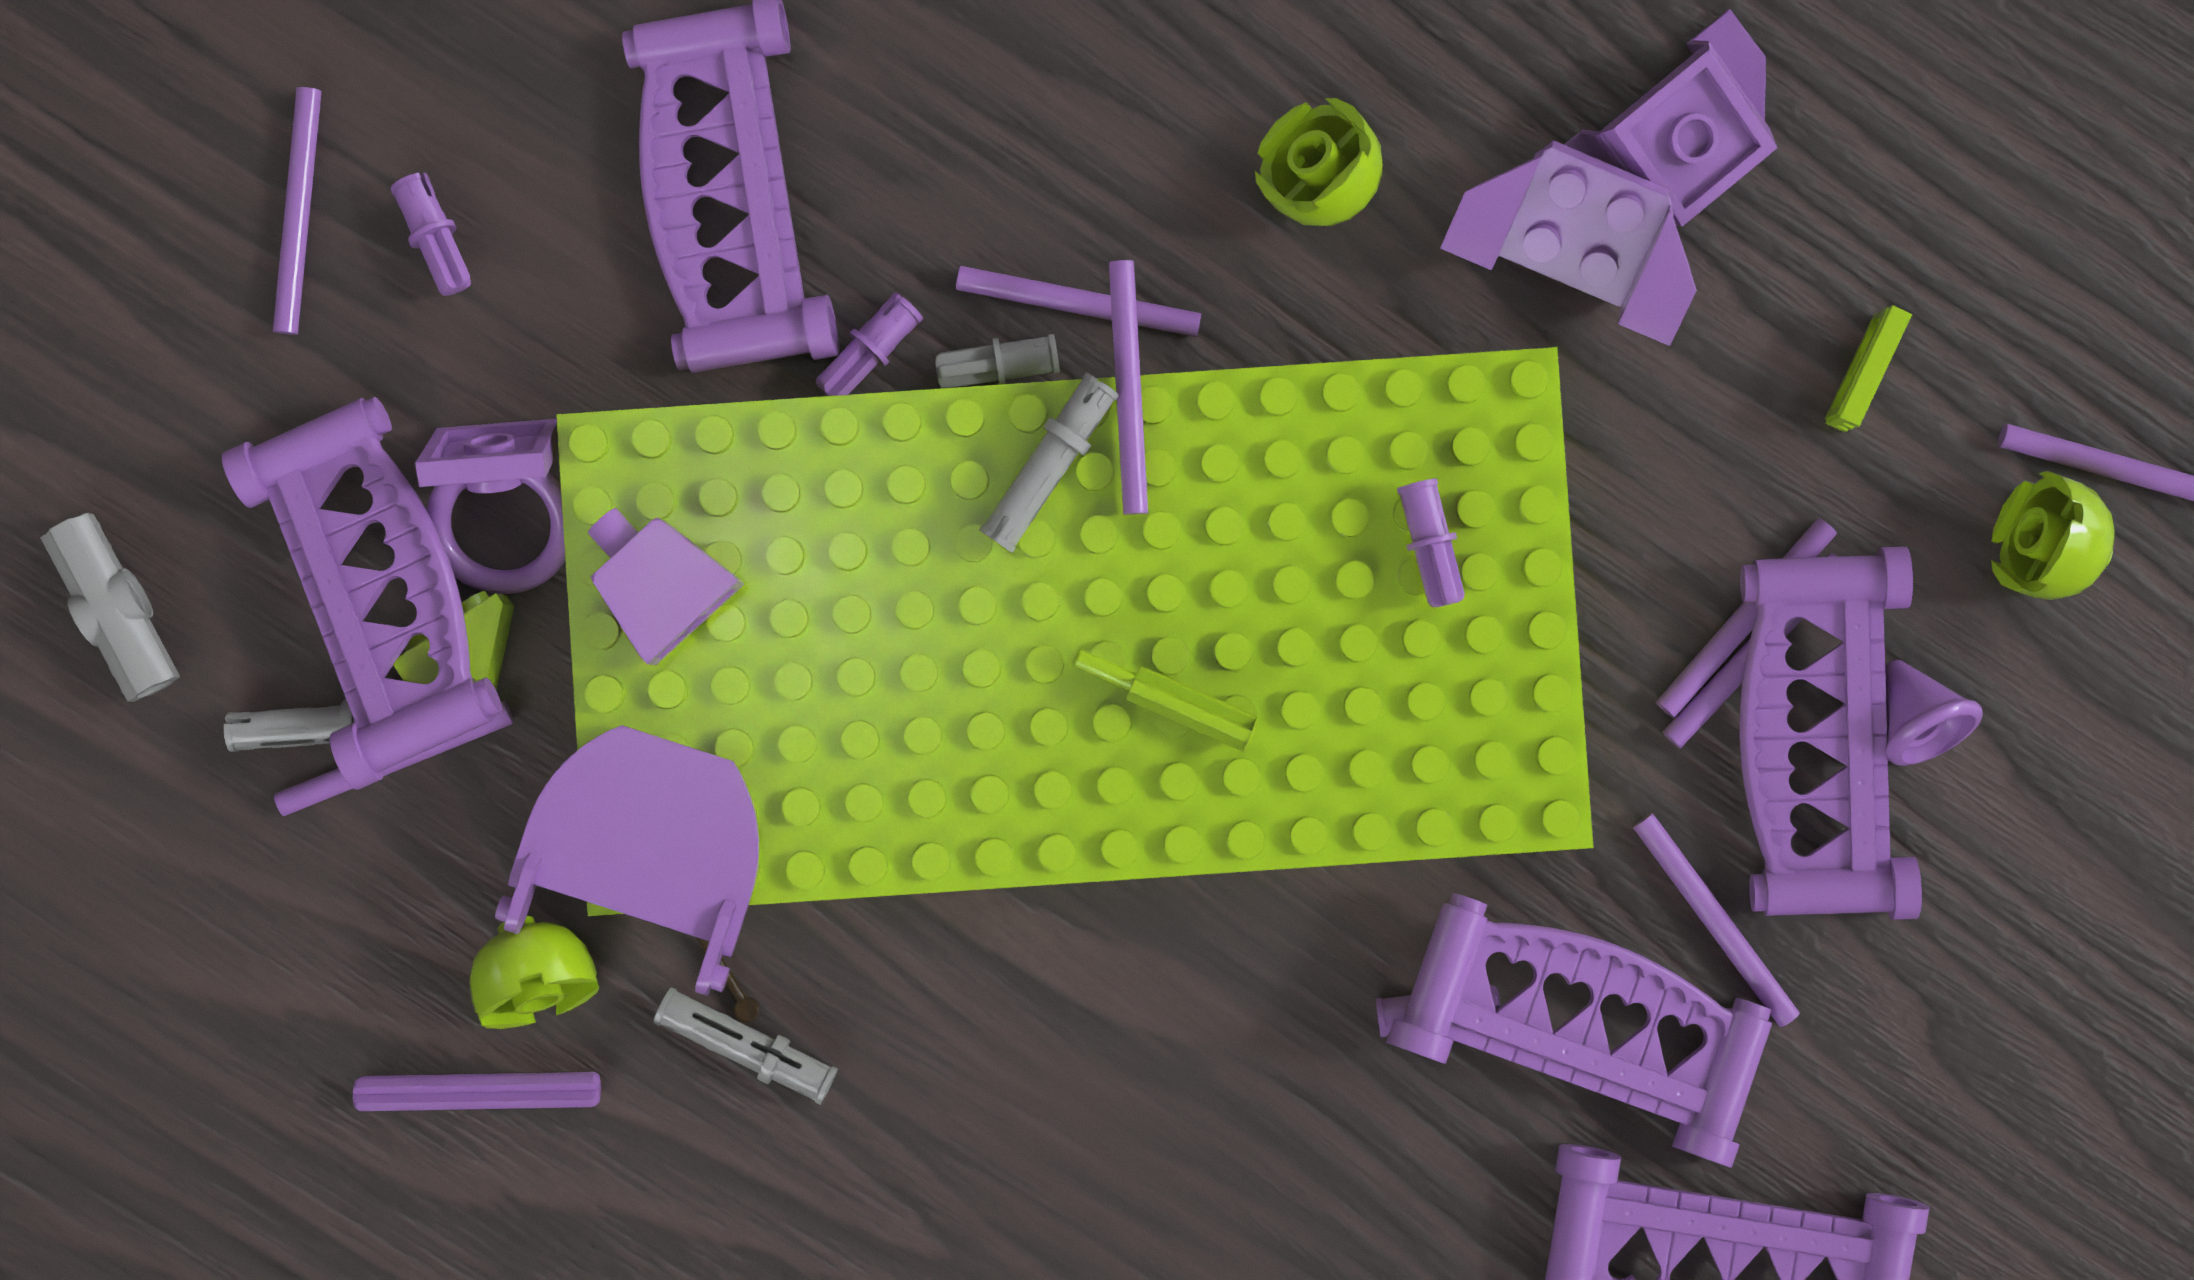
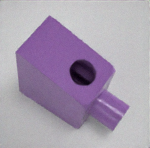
[588,508,745,665]

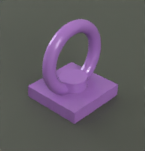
[415,419,566,594]

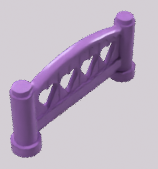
[622,0,840,373]
[222,397,502,790]
[1739,546,1922,920]
[1386,892,1772,1168]
[1545,1144,1930,1280]

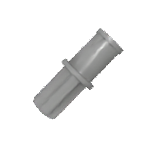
[935,334,1060,388]

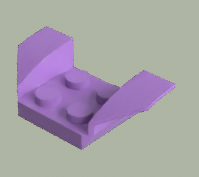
[1564,9,1777,227]
[1440,140,1697,346]

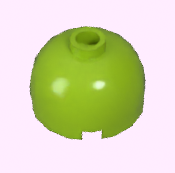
[1255,98,1382,226]
[1991,471,2115,600]
[469,916,599,1029]

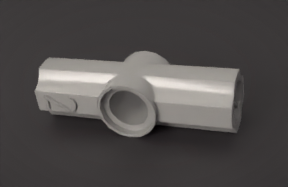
[40,513,180,702]

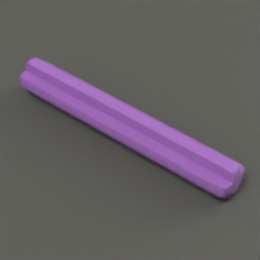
[353,1072,601,1111]

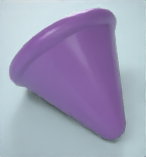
[1885,660,1983,766]

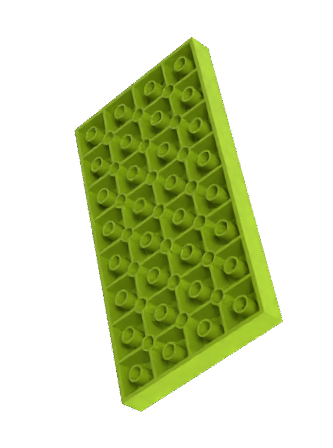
[556,347,1593,916]

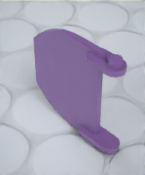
[495,725,759,996]

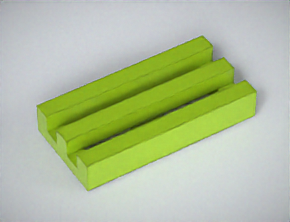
[1825,305,1912,433]

